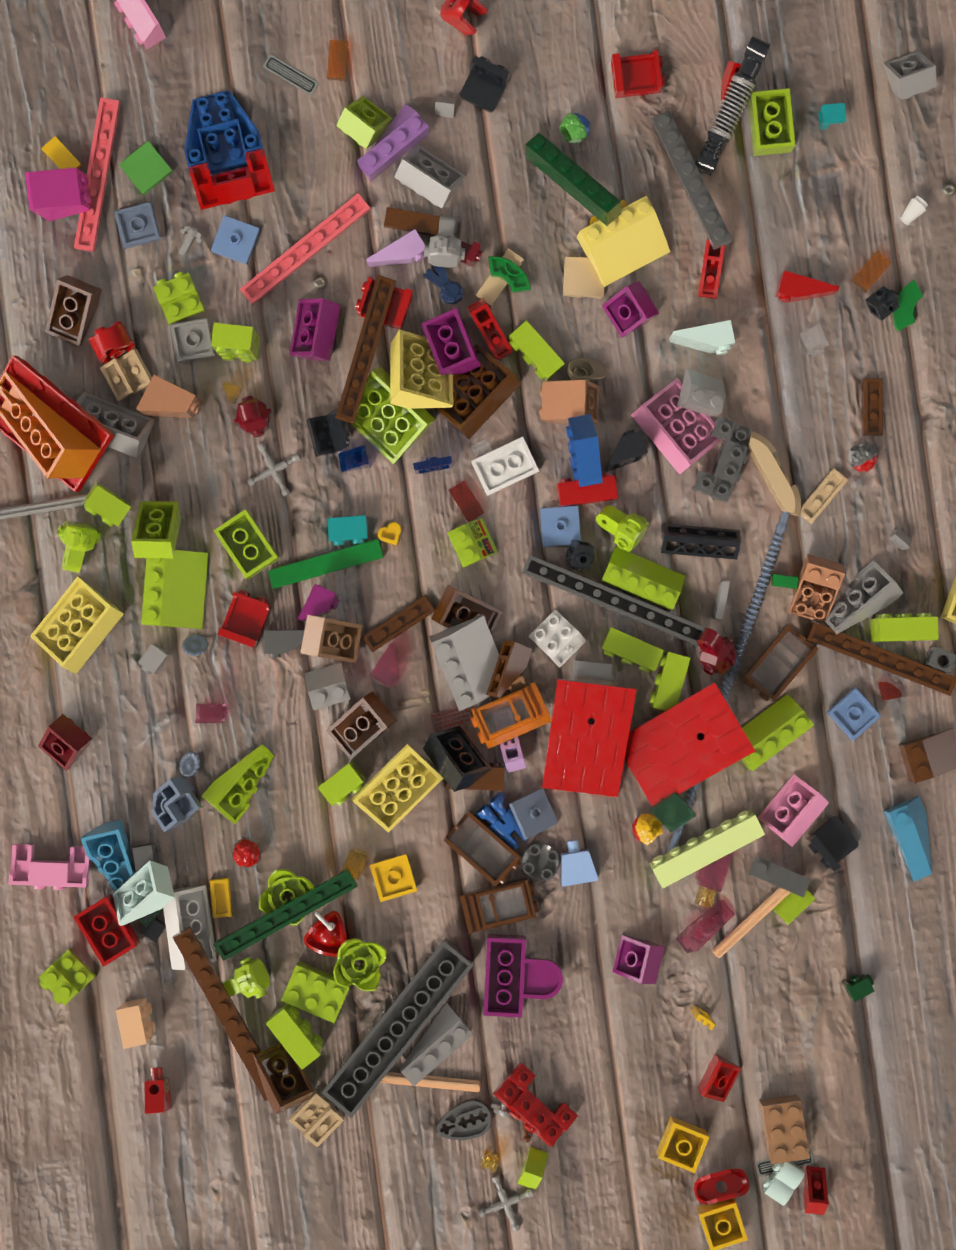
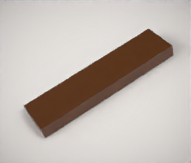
[362,595,435,653]

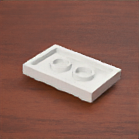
[471,437,539,496]

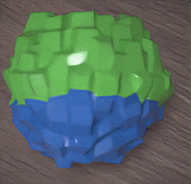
[559,113,590,143]

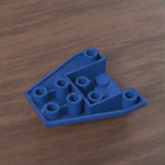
[184,90,263,175]

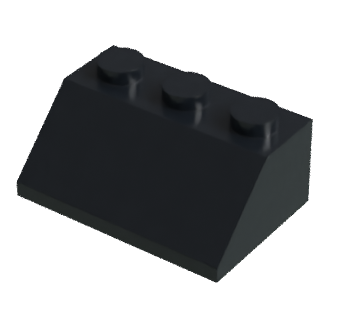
[605,429,648,472]
[423,726,492,792]

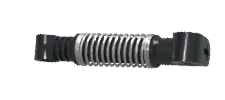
[695,36,771,176]

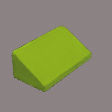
[773,890,816,925]

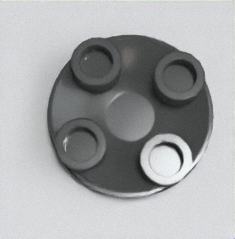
[521,843,560,881]

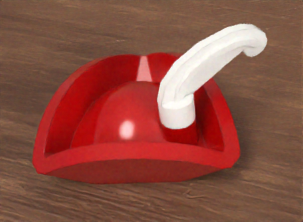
[303,911,347,957]

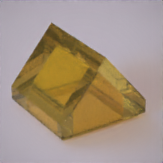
[223,382,243,404]
[695,884,717,908]

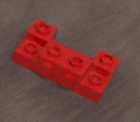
[189,148,275,210]
[493,1063,578,1146]

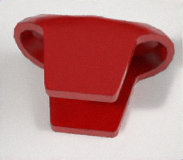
[440,0,488,35]
[694,1168,749,1205]

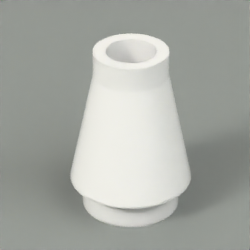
[900,196,928,226]

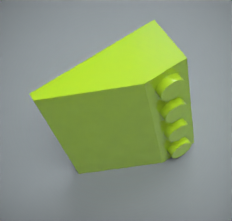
[351,367,436,464]
[141,550,209,629]

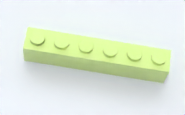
[649,810,765,888]

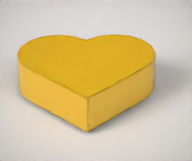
[378,522,402,546]

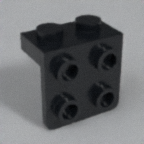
[460,55,510,113]
[306,408,350,457]
[806,816,859,871]

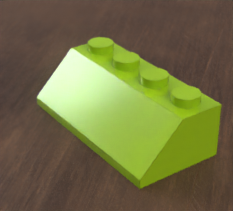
[600,546,685,611]
[741,694,814,772]

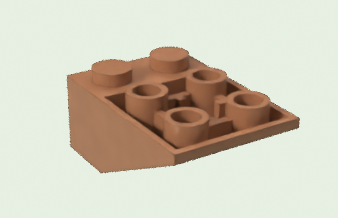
[789,554,845,623]

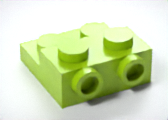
[153,272,205,325]
[38,949,96,1005]

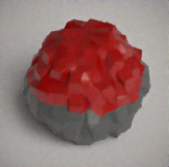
[848,441,878,473]
[232,837,262,869]

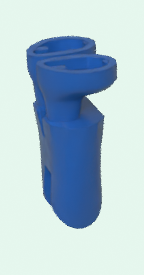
[474,791,529,850]

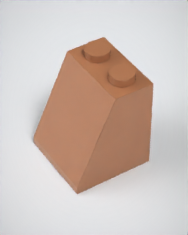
[136,375,202,418]
[539,380,599,424]

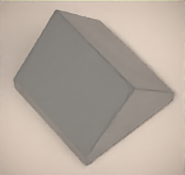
[435,96,456,118]

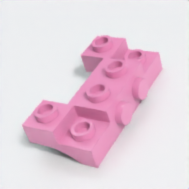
[9,844,92,890]

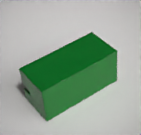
[770,574,799,589]

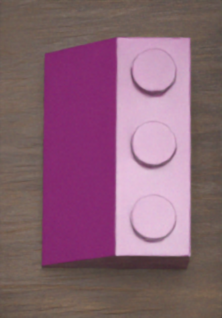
[289,298,340,361]
[422,308,481,375]

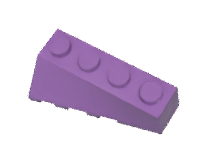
[357,104,430,181]

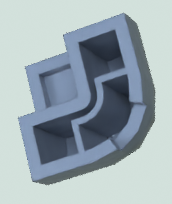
[151,777,203,833]

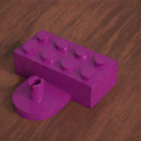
[483,934,563,1018]

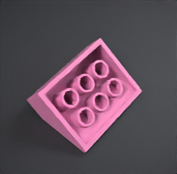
[631,378,721,474]

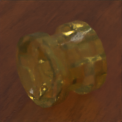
[480,1149,500,1173]

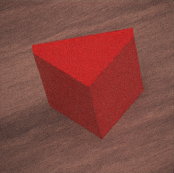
[697,1054,742,1102]

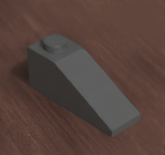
[264,630,304,658]
[749,856,811,898]

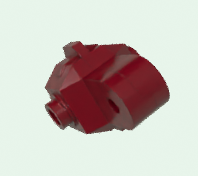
[234,396,272,438]
[697,628,736,675]

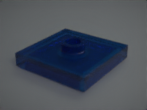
[413,456,453,474]

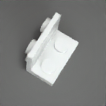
[529,610,586,668]

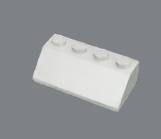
[163,885,217,970]

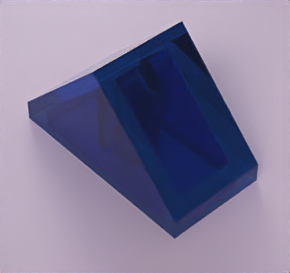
[338,445,371,472]

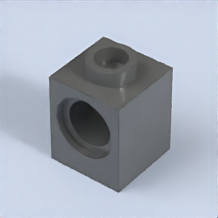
[923,646,956,673]
[132,843,158,871]

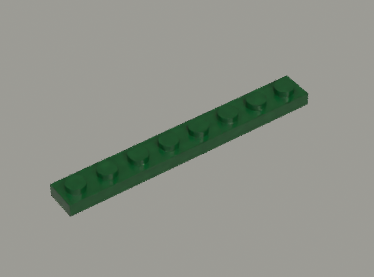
[213,869,358,961]

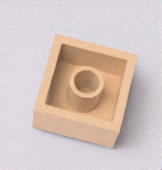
[116,998,156,1049]

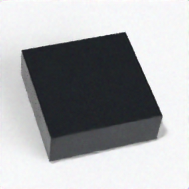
[140,915,166,942]

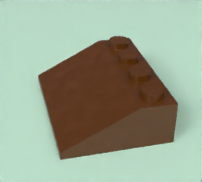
[434,344,521,440]

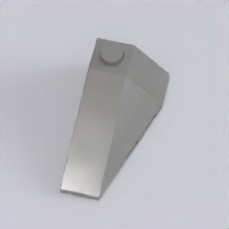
[825,560,903,634]

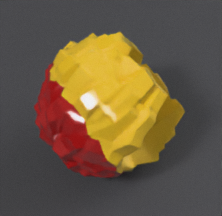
[632,813,663,845]

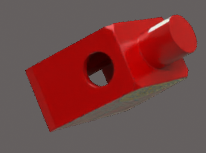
[144,1067,172,1114]

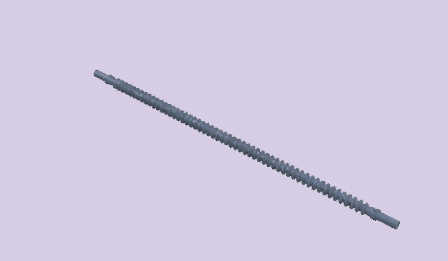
[668,511,790,851]

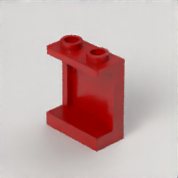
[611,49,665,98]
[355,277,413,330]
[217,590,272,648]

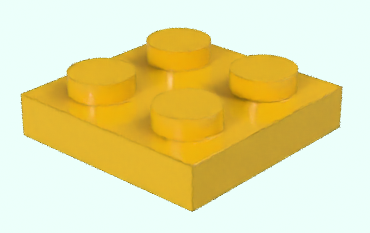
[370,853,418,902]

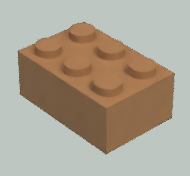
[300,615,363,663]
[759,1094,810,1164]

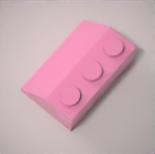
[114,0,166,49]
[757,774,829,847]

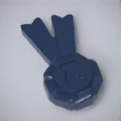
[423,266,464,305]

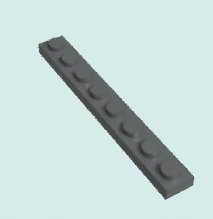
[651,111,732,250]

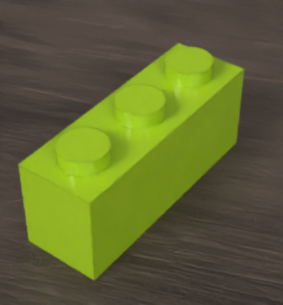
[509,320,565,381]
[601,627,664,673]
[649,652,690,711]

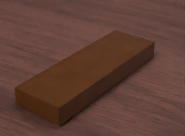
[384,207,440,236]
[862,378,883,436]

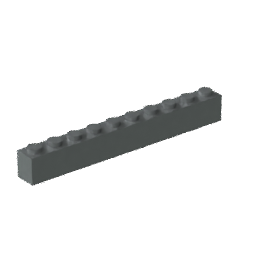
[521,555,705,647]

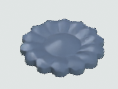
[182,634,209,656]
[179,751,201,778]

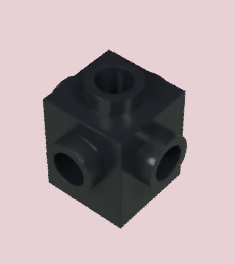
[865,286,900,321]
[565,539,595,571]

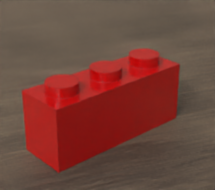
[557,473,618,507]

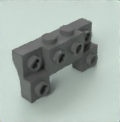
[691,416,752,503]

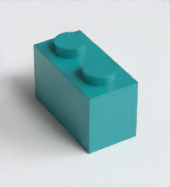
[327,515,369,546]

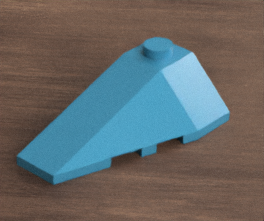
[883,796,932,882]
[81,819,136,891]

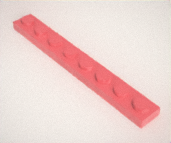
[74,97,121,252]
[240,193,371,305]

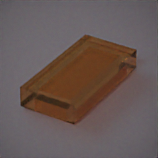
[327,40,349,81]
[851,250,892,293]

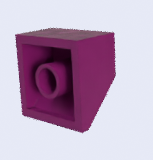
[602,281,659,338]
[298,584,340,621]
[613,935,665,985]

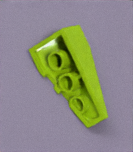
[201,744,274,825]

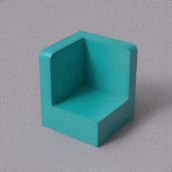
[818,103,846,130]

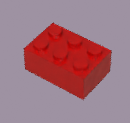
[73,894,141,967]

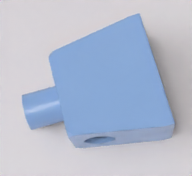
[561,839,599,887]

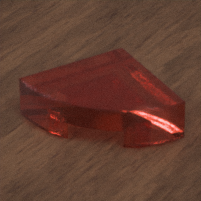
[878,682,902,701]

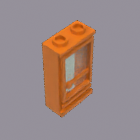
[470,682,551,749]

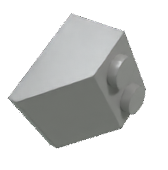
[883,51,937,100]
[677,369,726,417]
[305,662,352,710]

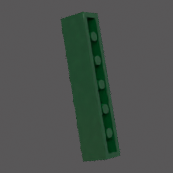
[525,133,621,226]

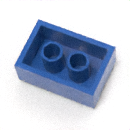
[565,414,603,487]

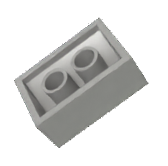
[394,145,466,208]

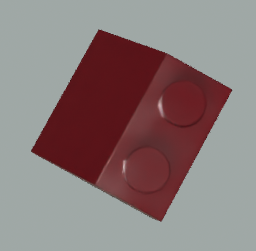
[38,714,92,771]

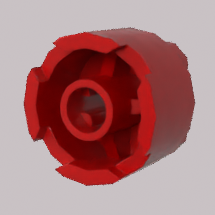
[89,321,135,364]

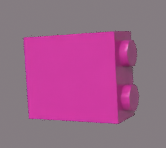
[25,168,91,221]

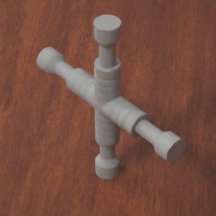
[247,443,300,497]
[478,1174,534,1232]

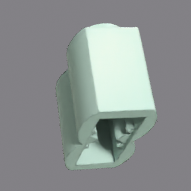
[762,1162,805,1206]

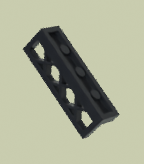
[661,523,741,560]

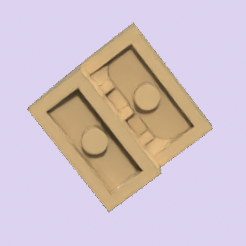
[563,257,604,299]
[100,349,152,401]
[288,1090,344,1147]

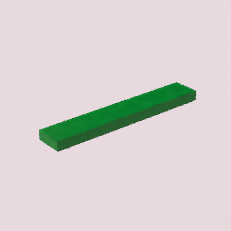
[268,539,384,589]

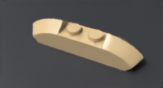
[747,431,801,516]

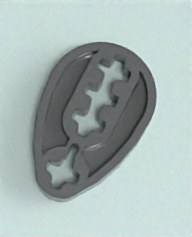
[437,1099,491,1140]

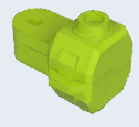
[596,505,649,552]
[57,521,100,573]
[222,956,271,999]

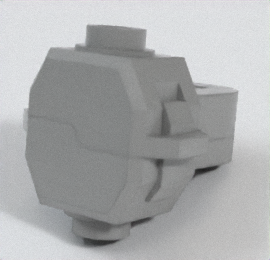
[424,216,465,268]

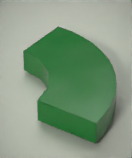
[488,256,531,293]
[892,280,923,332]

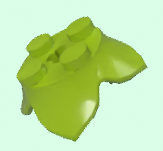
[259,869,315,925]
[333,938,387,991]

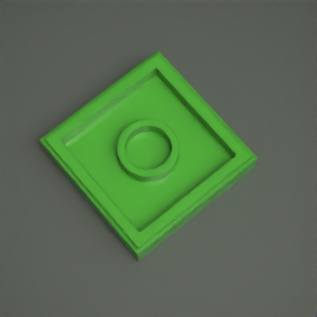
[119,141,173,195]

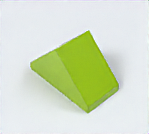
[517,1146,548,1190]

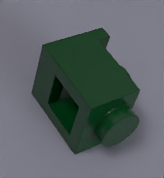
[841,974,875,1002]

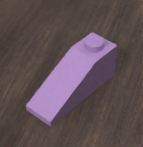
[366,229,425,267]
[492,708,527,773]

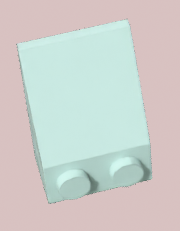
[669,320,735,355]
[113,861,175,926]

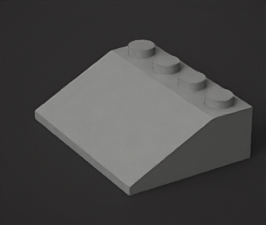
[429,615,499,711]

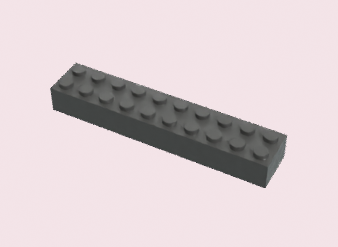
[322,938,475,1118]

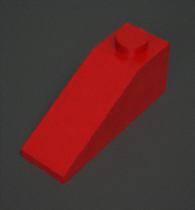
[698,237,725,299]
[775,270,840,303]
[467,297,513,360]

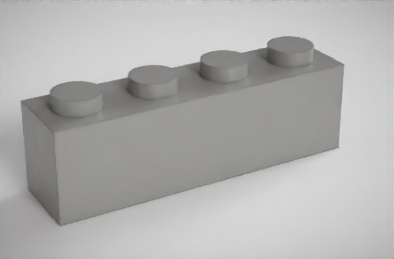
[400,1002,473,1087]

